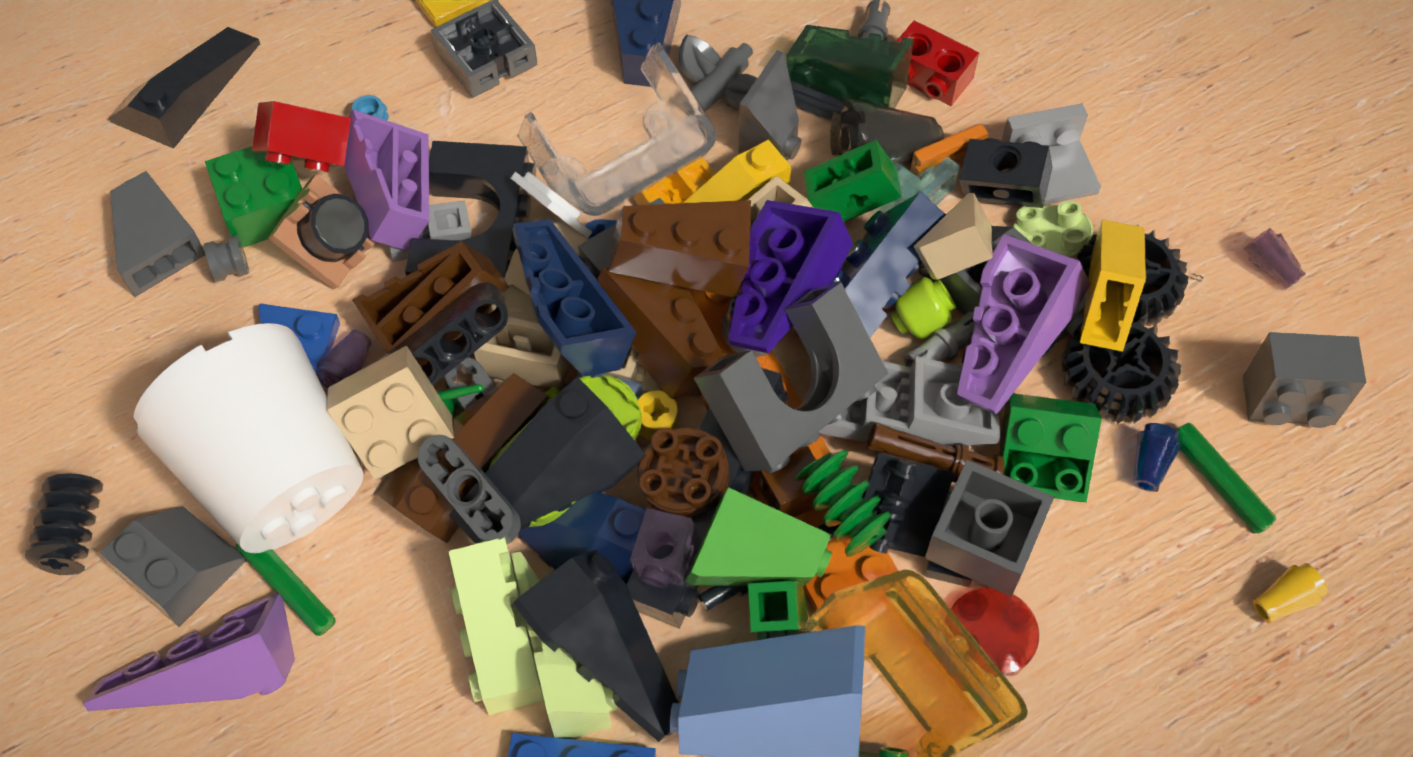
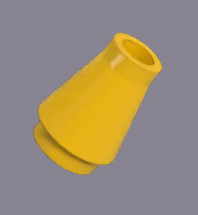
[1252,563,1328,624]

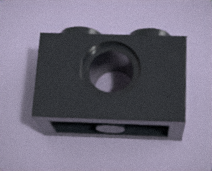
[959,138,1053,208]

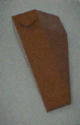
[377,373,550,543]

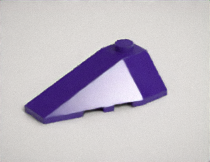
[728,200,853,354]

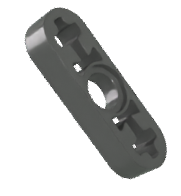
[418,435,521,544]

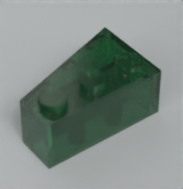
[786,25,914,122]

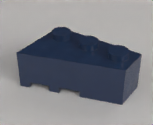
[611,0,681,88]

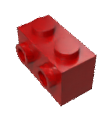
[252,101,351,173]

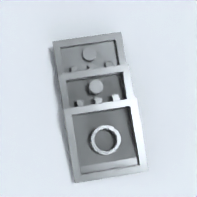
[819,356,1000,447]

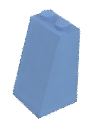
[670,625,865,757]

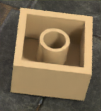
[326,346,454,480]

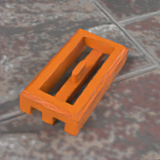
[909,124,989,186]

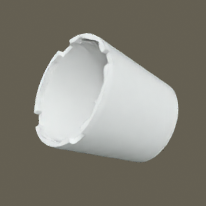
[133,323,363,553]

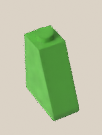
[684,487,832,586]

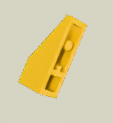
[683,140,791,203]

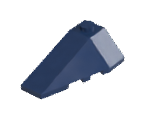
[517,491,658,585]

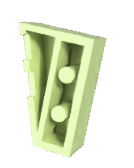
[448,537,544,715]

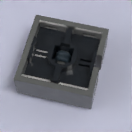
[431,0,538,98]

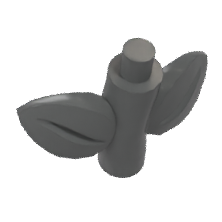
[679,34,757,115]

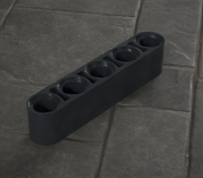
[380,282,508,385]

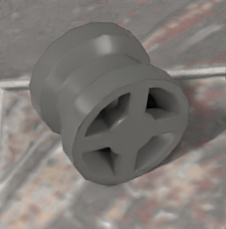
[204,235,249,283]

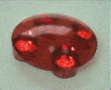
[946,587,1039,677]

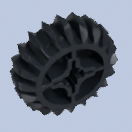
[1077,224,1189,326]
[1062,316,1181,424]

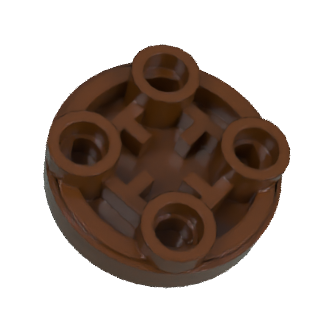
[637,428,730,518]

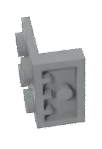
[1001,103,1101,205]

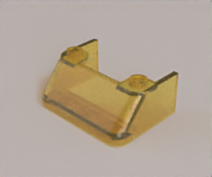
[797,569,1028,757]

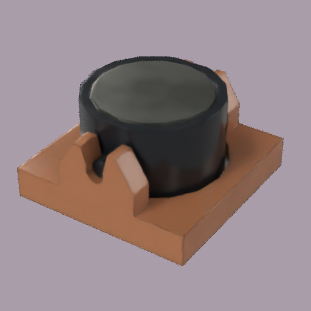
[268,174,375,289]

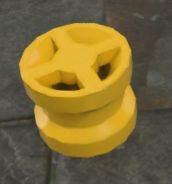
[638,390,679,443]

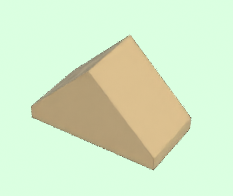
[914,193,993,280]

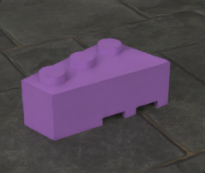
[344,110,429,251]

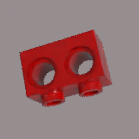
[887,20,980,106]

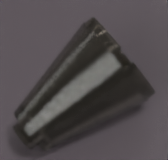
[830,99,944,166]

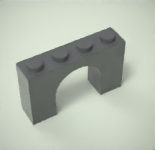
[694,282,889,473]

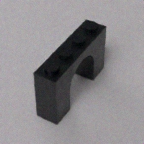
[405,141,536,278]

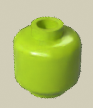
[890,277,956,339]

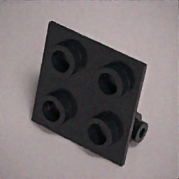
[851,452,955,557]

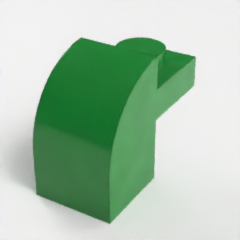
[748,581,809,640]

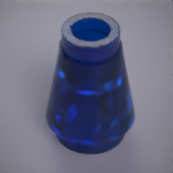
[1132,423,1181,492]

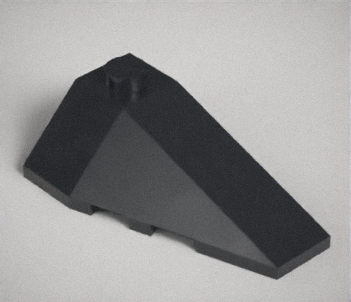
[512,549,679,742]

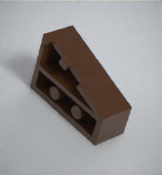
[609,200,751,297]
[352,241,510,366]
[597,268,724,399]

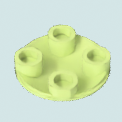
[1012,201,1093,257]

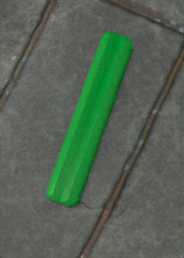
[1172,422,1277,534]
[236,543,336,636]

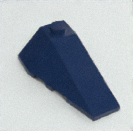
[512,219,636,377]

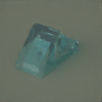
[894,157,960,207]

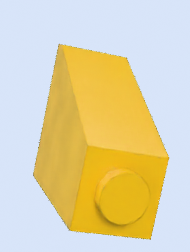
[1080,219,1146,352]

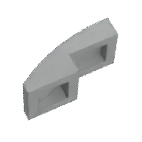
[390,200,472,262]

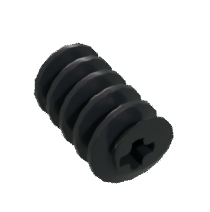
[25,473,104,575]

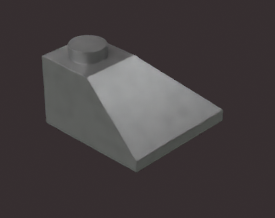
[738,50,802,161]

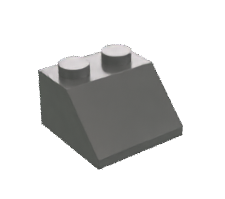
[100,507,247,627]

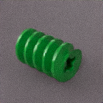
[795,450,891,557]

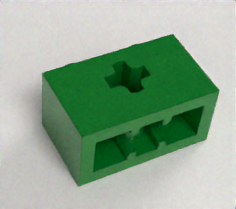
[804,139,902,222]

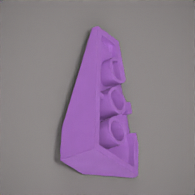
[957,234,1091,414]
[83,593,295,711]

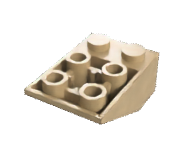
[474,284,570,392]

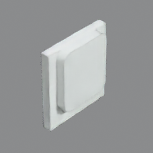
[511,172,592,238]

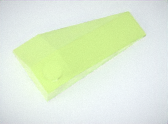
[511,552,618,739]

